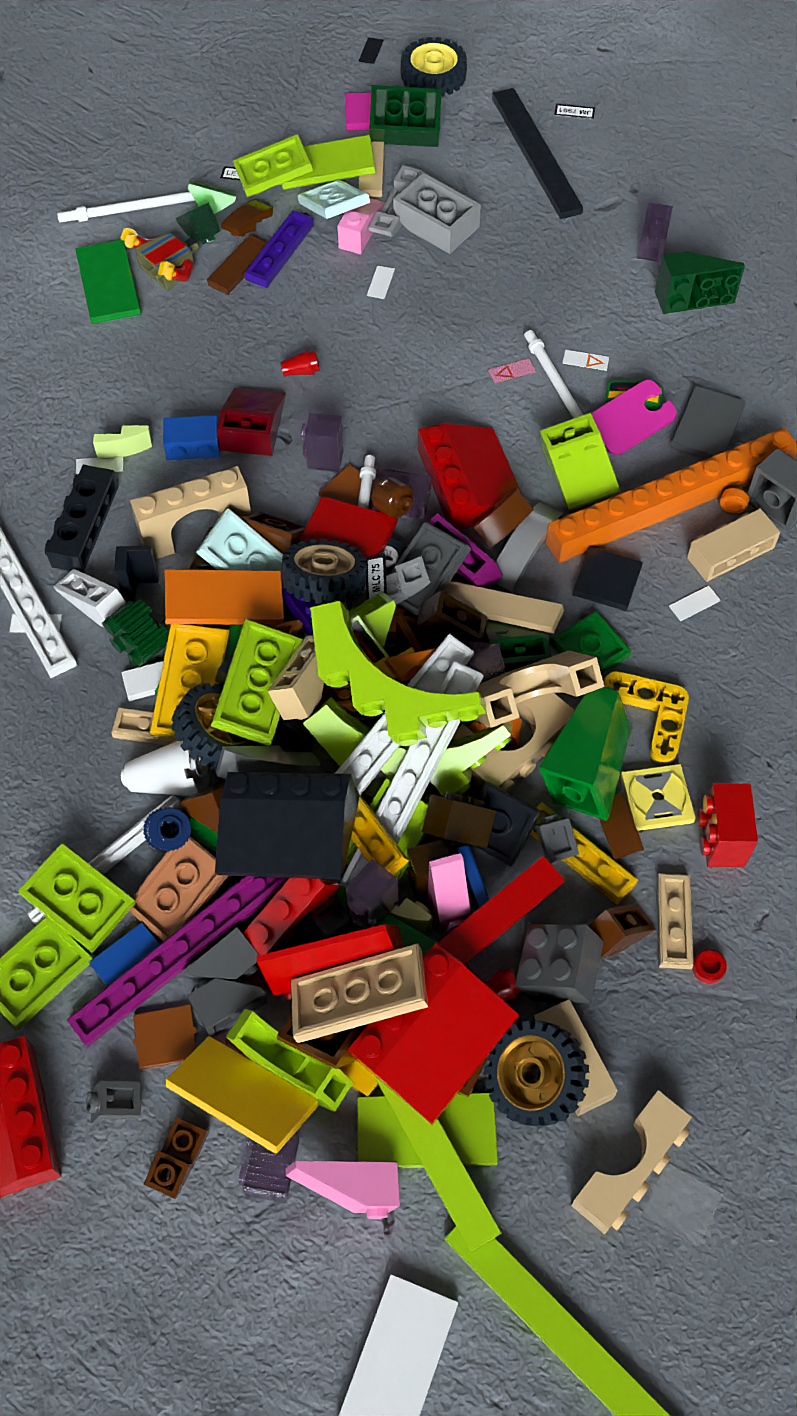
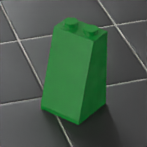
[538,687,631,821]

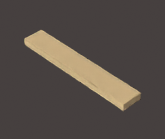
[443,581,564,634]

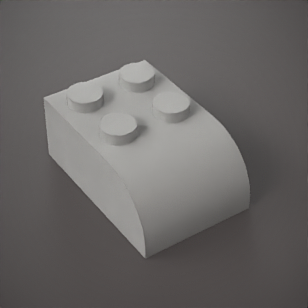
[393,173,481,254]

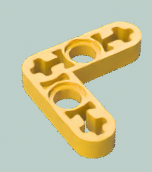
[604,672,689,766]

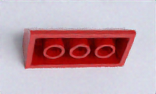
[256,924,404,1000]

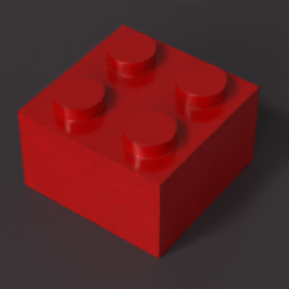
[697,783,758,867]

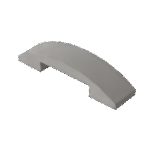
[368,165,424,237]
[493,502,564,594]
[321,556,430,611]

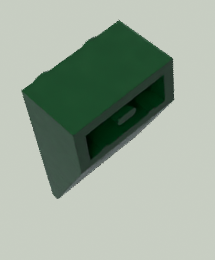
[655,252,745,314]
[483,619,552,675]

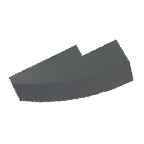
[215,745,322,779]

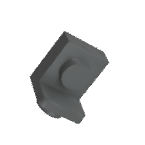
[533,813,579,863]
[86,1081,141,1124]

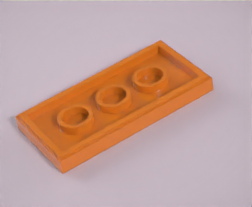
[164,570,284,625]

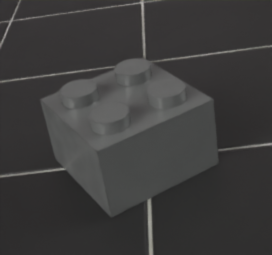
[747,448,797,532]
[515,924,604,1004]

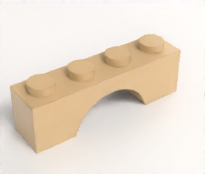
[571,1090,692,1234]

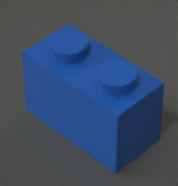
[163,415,220,460]

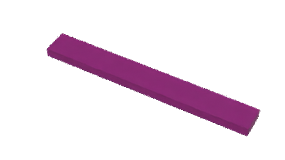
[67,876,289,1047]

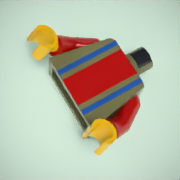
[120,228,199,292]

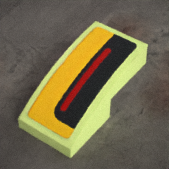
[350,613,389,668]

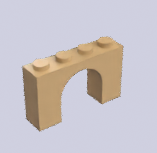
[130,466,251,560]
[475,651,605,728]
[451,693,575,793]

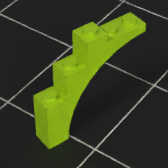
[310,601,487,746]
[303,697,513,797]

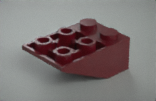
[217,388,286,456]

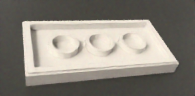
[339,1275,459,1416]

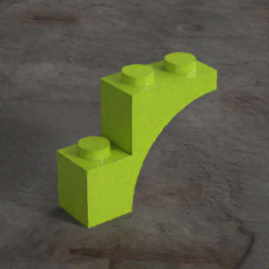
[226,1009,354,1112]

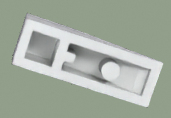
[54,569,126,627]

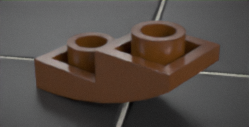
[221,200,273,237]
[473,488,534,548]
[599,792,644,860]
[144,1117,210,1199]

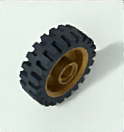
[171,683,262,770]
[484,1021,590,1126]

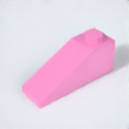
[338,198,386,254]
[428,853,471,933]
[285,1161,400,1219]

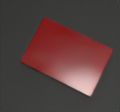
[299,496,398,558]

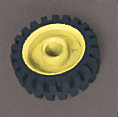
[401,37,467,97]

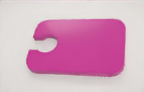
[591,380,676,455]

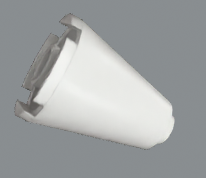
[121,741,210,796]

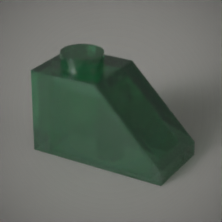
[175,203,221,245]

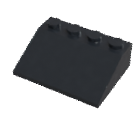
[215,772,360,880]

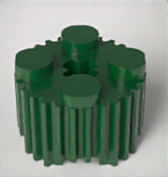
[102,599,169,667]

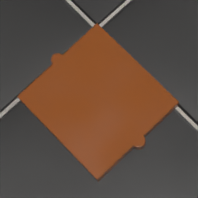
[319,464,376,506]
[133,1004,198,1070]

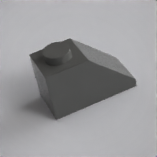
[183,928,259,981]
[187,978,267,1037]

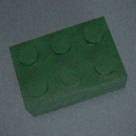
[369,85,442,147]

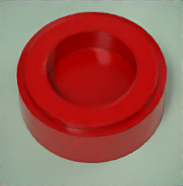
[692,949,727,984]

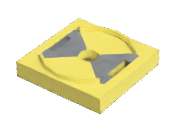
[620,764,696,831]

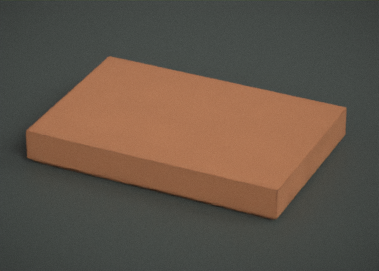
[129,836,228,941]

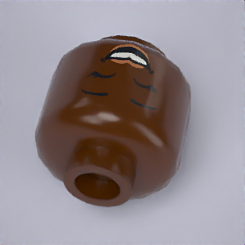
[372,477,413,518]

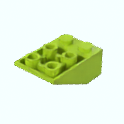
[540,413,621,511]

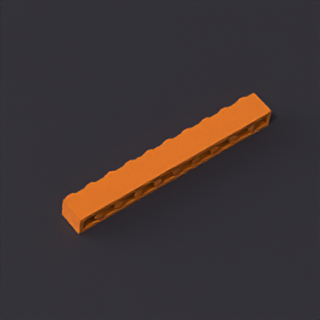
[546,427,797,563]

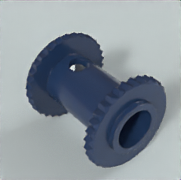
[142,807,192,851]

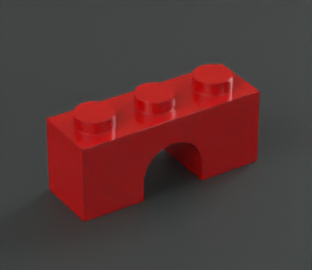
[243,878,341,955]

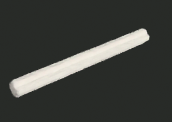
[27,795,182,925]

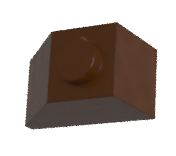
[588,904,656,959]

